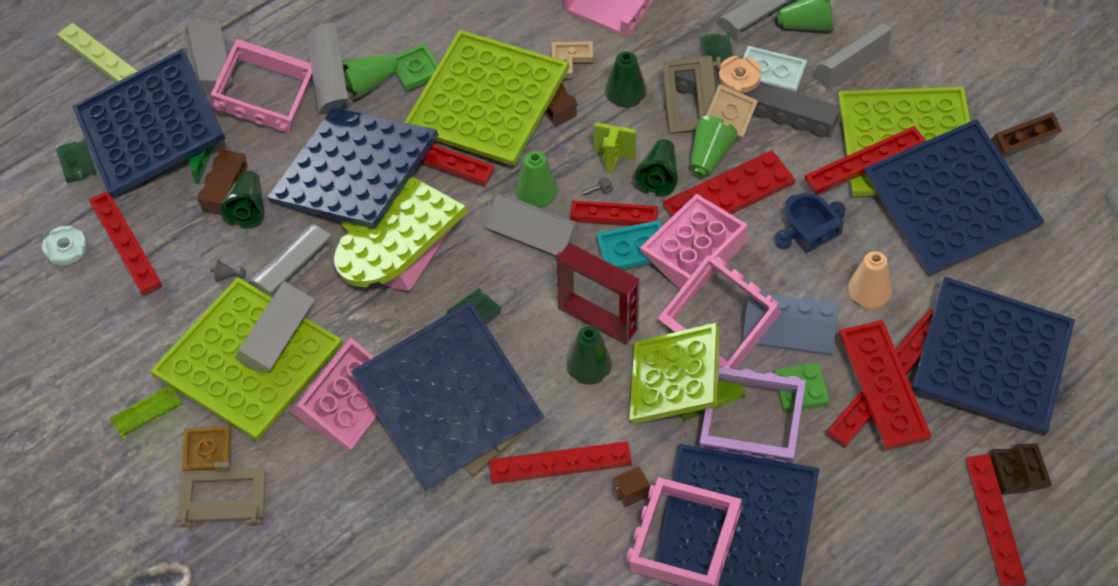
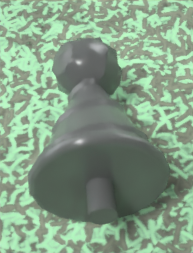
[210,260,246,281]

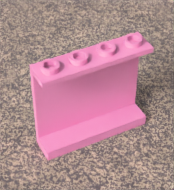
[563,0,655,37]

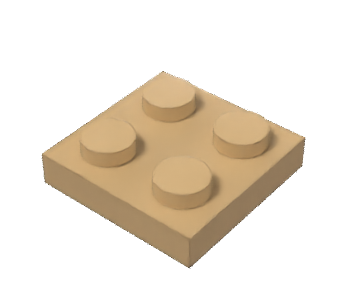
[706,84,758,140]

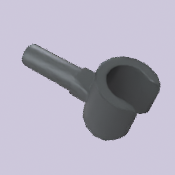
[582,177,613,195]

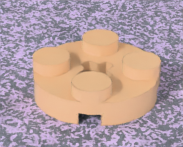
[719,56,761,94]

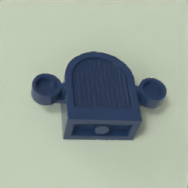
[774,193,846,254]

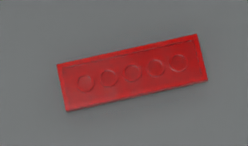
[663,150,795,218]
[839,320,931,450]

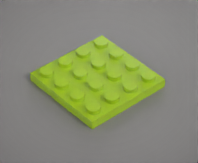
[629,323,720,424]

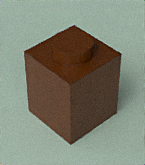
[612,466,650,508]

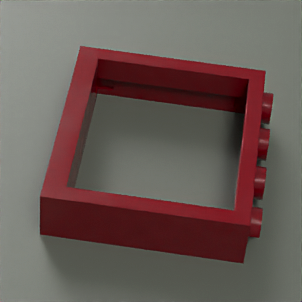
[556,242,640,345]

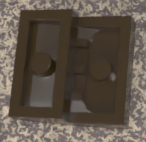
[988,443,1052,495]

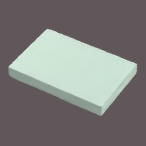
[737,46,807,93]

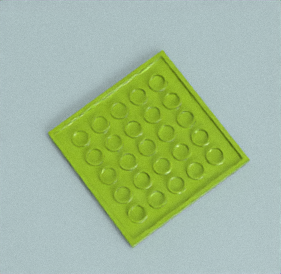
[404,30,570,166]
[838,87,970,197]
[150,277,343,442]

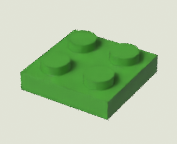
[392,43,439,91]
[774,363,829,413]

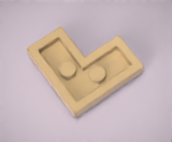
[552,41,593,79]

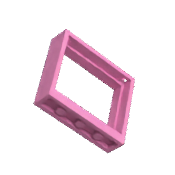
[210,39,313,133]
[658,255,782,370]
[626,477,742,586]

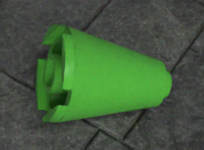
[777,0,834,31]
[342,54,398,100]
[690,116,738,178]
[515,151,558,208]

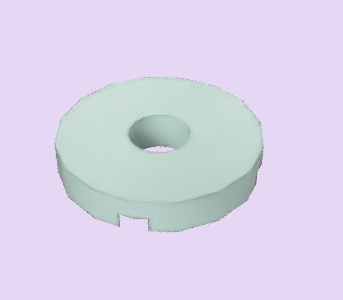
[42,226,87,265]

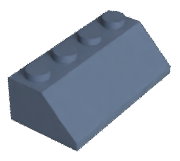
[742,293,839,356]

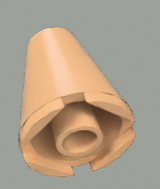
[848,251,893,310]

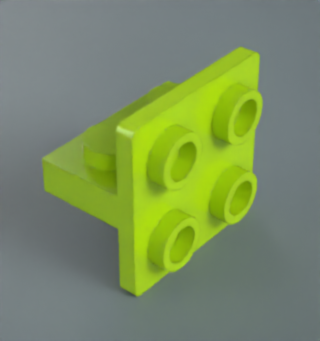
[594,123,637,173]

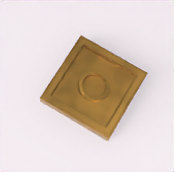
[182,426,231,471]

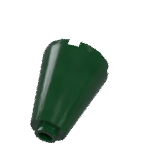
[605,51,647,108]
[635,139,678,196]
[220,171,264,229]
[566,326,612,385]

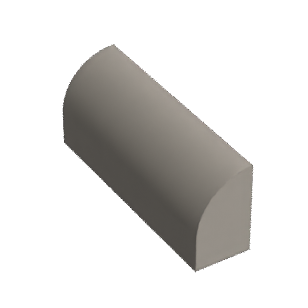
[716,0,800,43]
[184,20,232,95]
[307,23,348,112]
[814,24,892,91]
[485,194,580,255]
[248,224,334,298]
[235,281,315,372]

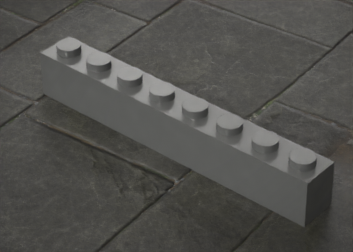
[675,57,840,138]

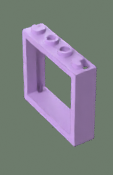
[700,365,806,463]

